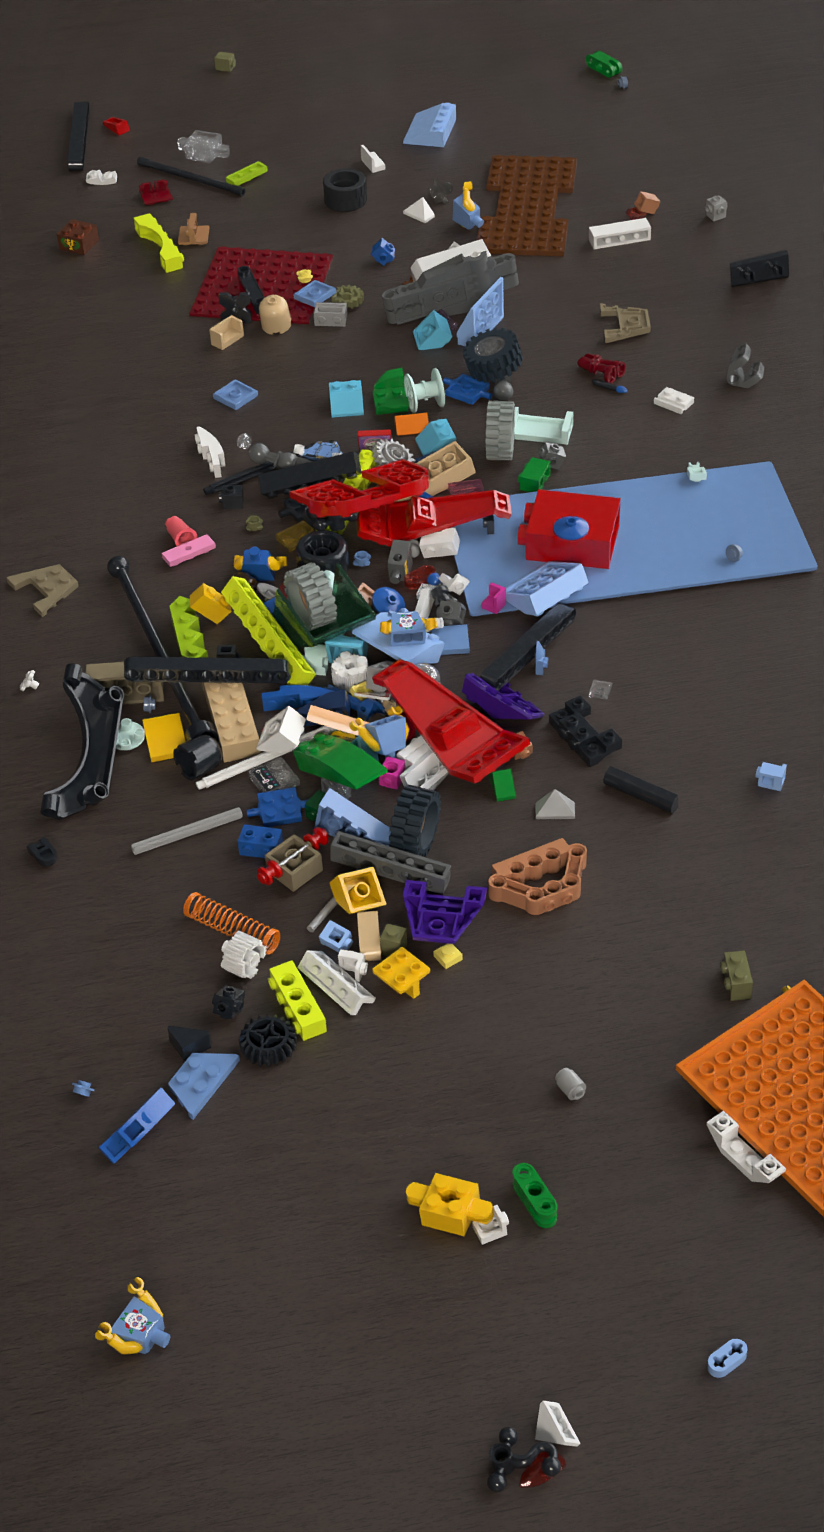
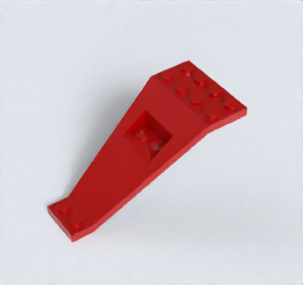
[357,490,512,547]
[372,659,530,783]

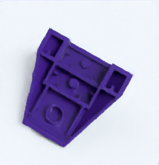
[462,673,545,719]
[403,880,487,944]

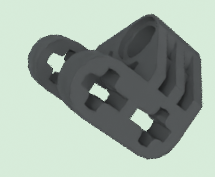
[727,343,764,388]

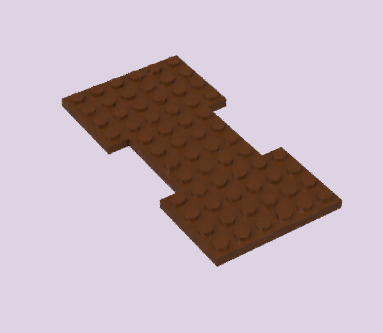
[476,155,577,257]

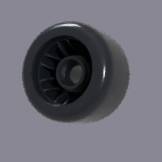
[296,530,349,581]

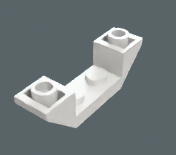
[707,1111,786,1183]

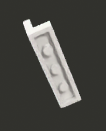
[400,749,448,789]
[297,950,376,1015]

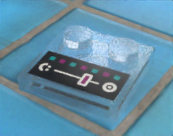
[248,757,300,793]

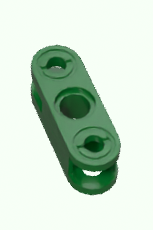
[585,50,622,78]
[512,1163,557,1228]

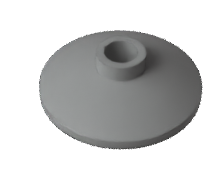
[257,583,280,601]

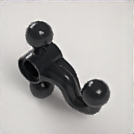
[308,512,359,531]
[487,1427,561,1493]

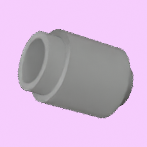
[555,1068,586,1100]

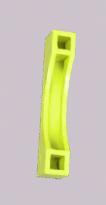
[134,213,184,273]

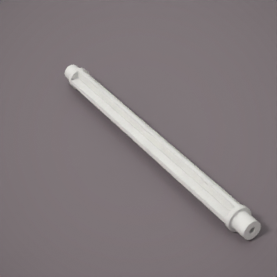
[195,726,337,790]

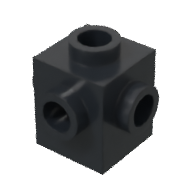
[212,985,245,1019]

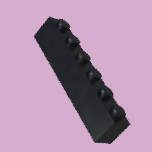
[258,451,362,498]

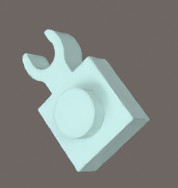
[687,462,707,482]

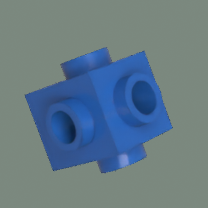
[371,238,395,266]

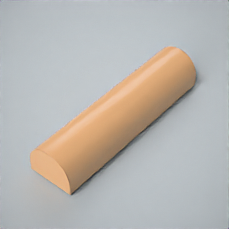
[306,705,369,736]

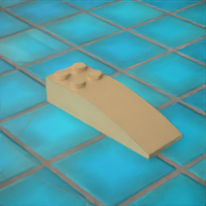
[375,441,476,502]

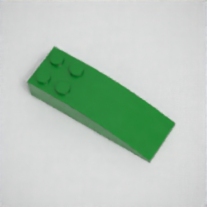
[293,733,388,789]

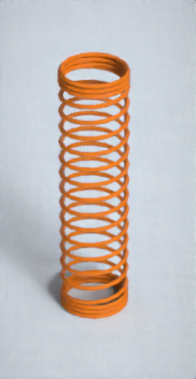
[183,892,280,955]

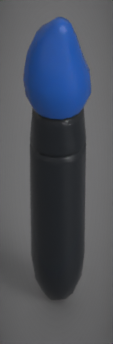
[592,379,628,393]

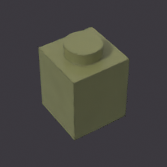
[214,51,236,72]
[380,924,407,956]

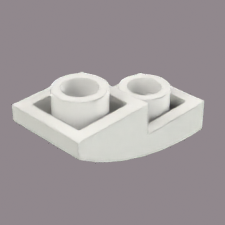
[86,170,117,185]

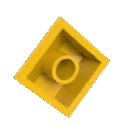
[330,867,386,914]

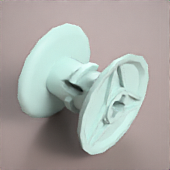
[404,368,445,413]

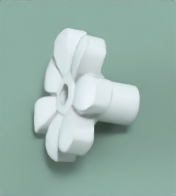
[20,670,39,691]

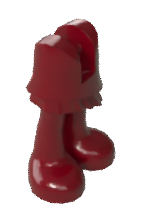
[577,353,626,384]

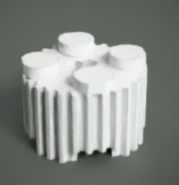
[331,651,368,694]
[221,931,267,979]

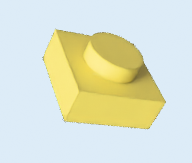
[349,681,373,701]
[433,943,463,969]

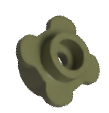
[246,515,263,531]

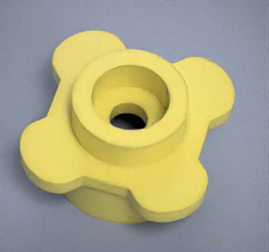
[297,269,313,283]

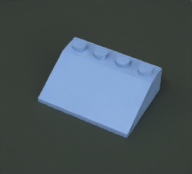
[403,103,456,147]
[457,277,504,346]
[506,561,589,616]
[352,610,445,665]

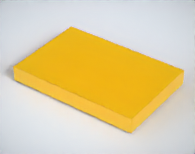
[142,713,186,762]

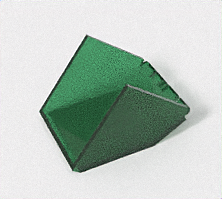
[274,563,376,647]

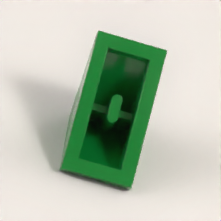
[488,769,516,802]

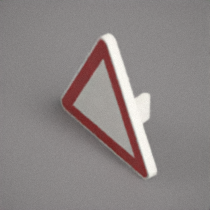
[354,691,391,705]

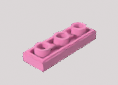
[162,534,216,567]

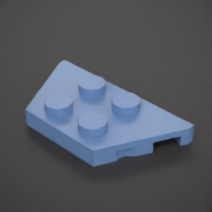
[168,1053,240,1120]

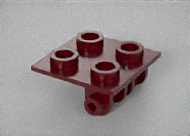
[139,179,173,205]

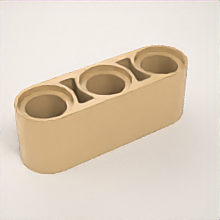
[357,911,381,962]

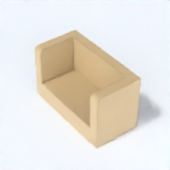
[210,315,244,350]

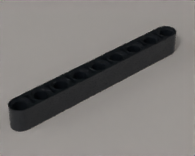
[68,101,89,171]
[479,603,576,691]
[124,657,291,684]

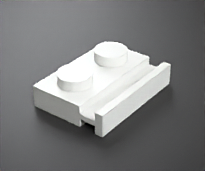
[654,387,694,414]

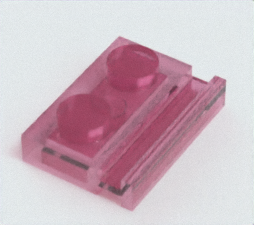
[448,479,485,495]

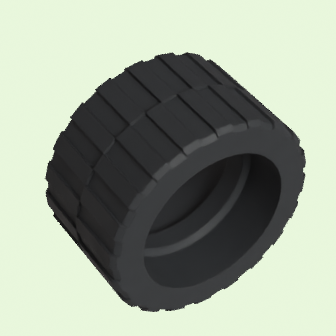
[323,168,367,212]

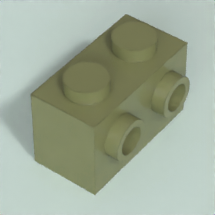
[720,950,753,1001]

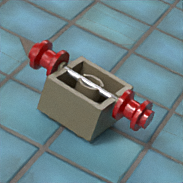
[257,827,329,892]

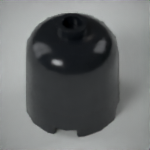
[173,735,222,781]

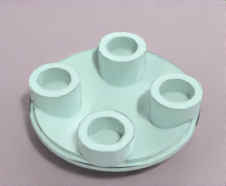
[116,718,145,750]

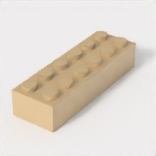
[202,683,261,763]

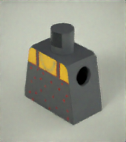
[388,539,413,584]

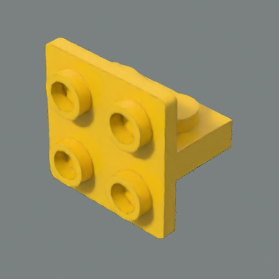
[373,947,430,999]

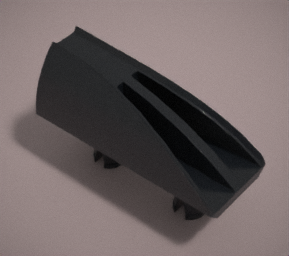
[730,250,789,287]

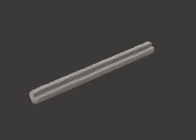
[131,807,243,855]

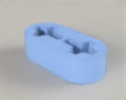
[707,1339,748,1378]

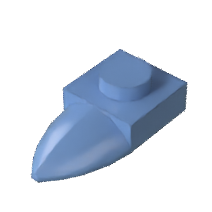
[536,641,548,675]

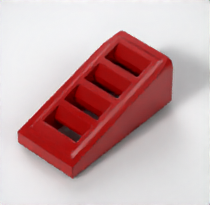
[103,117,130,135]

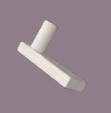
[415,588,444,629]

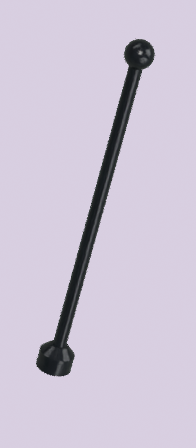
[107,556,219,742]

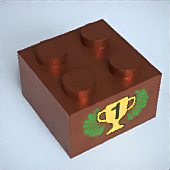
[57,219,99,255]

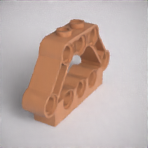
[488,838,587,915]

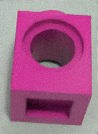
[379,756,405,789]

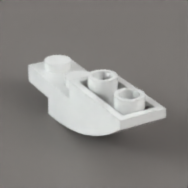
[195,427,225,478]

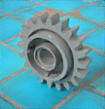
[372,438,416,466]

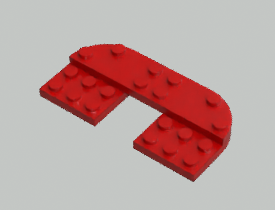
[290,459,429,518]

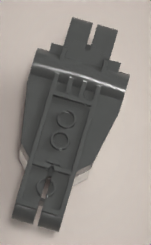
[382,239,519,325]

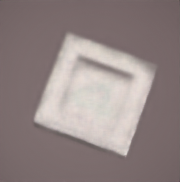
[589,680,612,700]

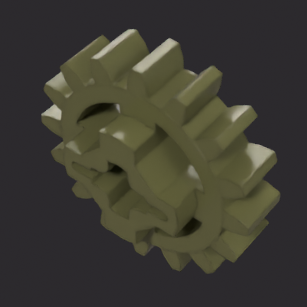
[331,285,364,309]

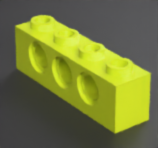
[268,960,327,1041]

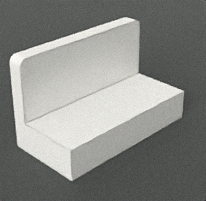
[361,145,385,173]

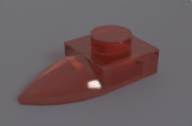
[626,207,648,220]
[519,1452,566,1488]

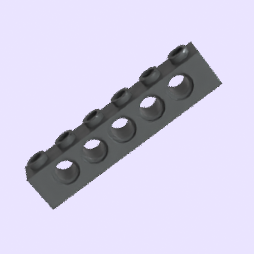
[331,831,451,895]

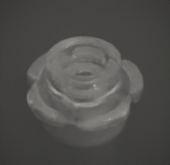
[236,434,252,449]

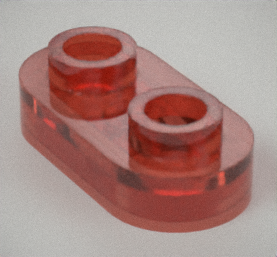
[404,565,436,589]

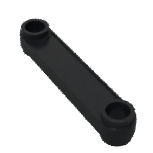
[237,266,265,315]

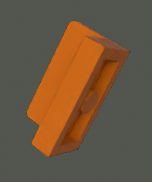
[394,413,429,436]

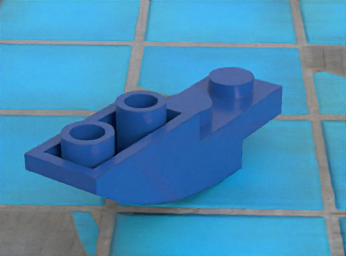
[262,685,334,711]
[98,1087,175,1164]

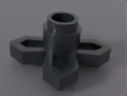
[219,292,252,323]

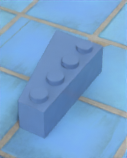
[314,788,391,846]

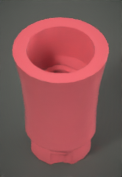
[165,516,197,546]

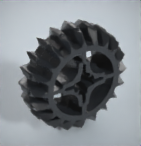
[239,1014,297,1067]

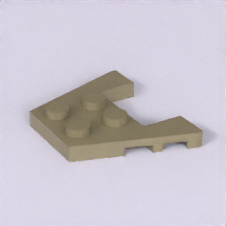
[600,303,651,343]
[6,564,79,617]

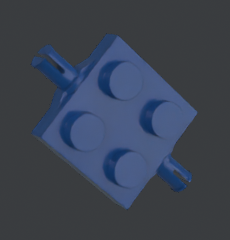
[443,374,492,405]
[246,787,309,827]

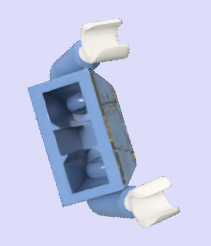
[293,440,343,461]

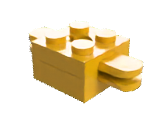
[406,1173,494,1236]

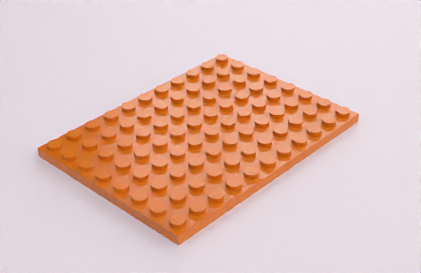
[675,980,824,1217]

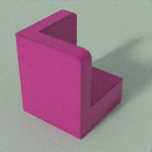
[481,582,506,614]

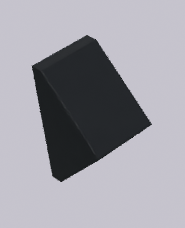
[168,1026,212,1061]

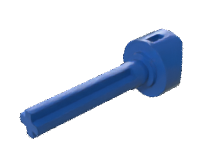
[325,684,385,721]

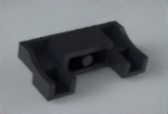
[549,695,622,767]

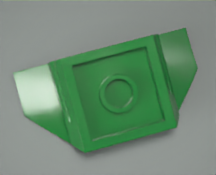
[373,368,409,415]

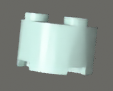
[302,643,329,676]

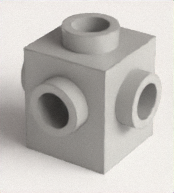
[705,195,728,221]

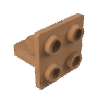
[178,213,210,245]

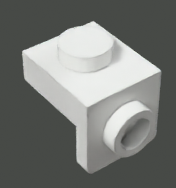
[438,573,470,595]
[338,949,368,982]
[472,1205,509,1245]

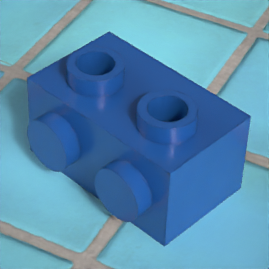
[238,824,283,858]

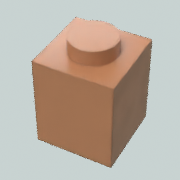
[634,191,660,214]

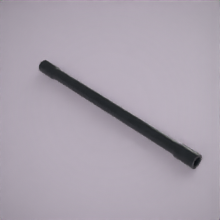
[137,157,246,196]

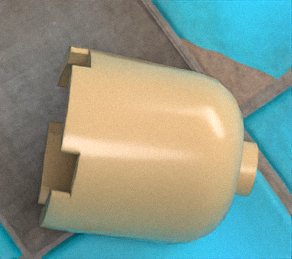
[259,295,291,335]

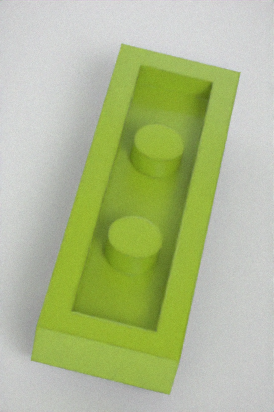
[225,161,268,186]

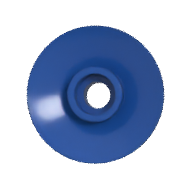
[553,516,589,540]
[372,587,405,613]

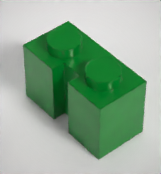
[518,457,551,492]

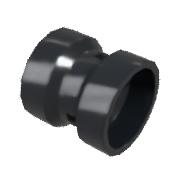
[431,585,452,608]

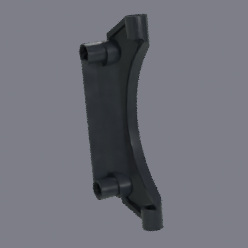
[40,663,124,820]

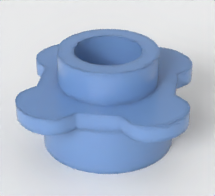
[353,551,371,567]
[72,1080,95,1097]

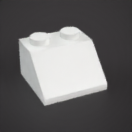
[256,706,306,753]

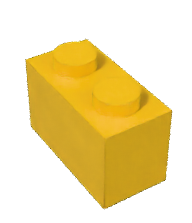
[190,583,231,624]

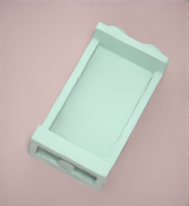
[514,407,573,445]

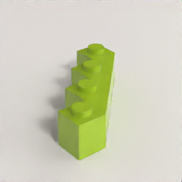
[169,596,208,658]

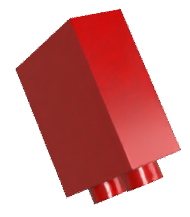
[518,489,621,569]

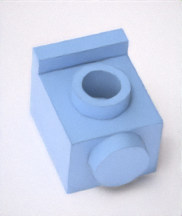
[756,762,787,791]
[319,920,353,952]

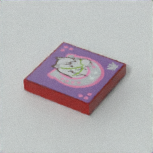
[358,429,391,453]

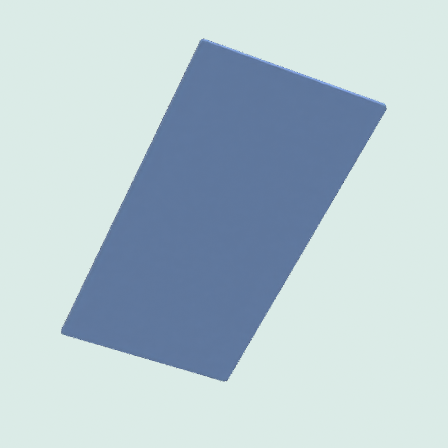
[451,461,818,616]

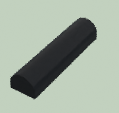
[603,766,678,814]

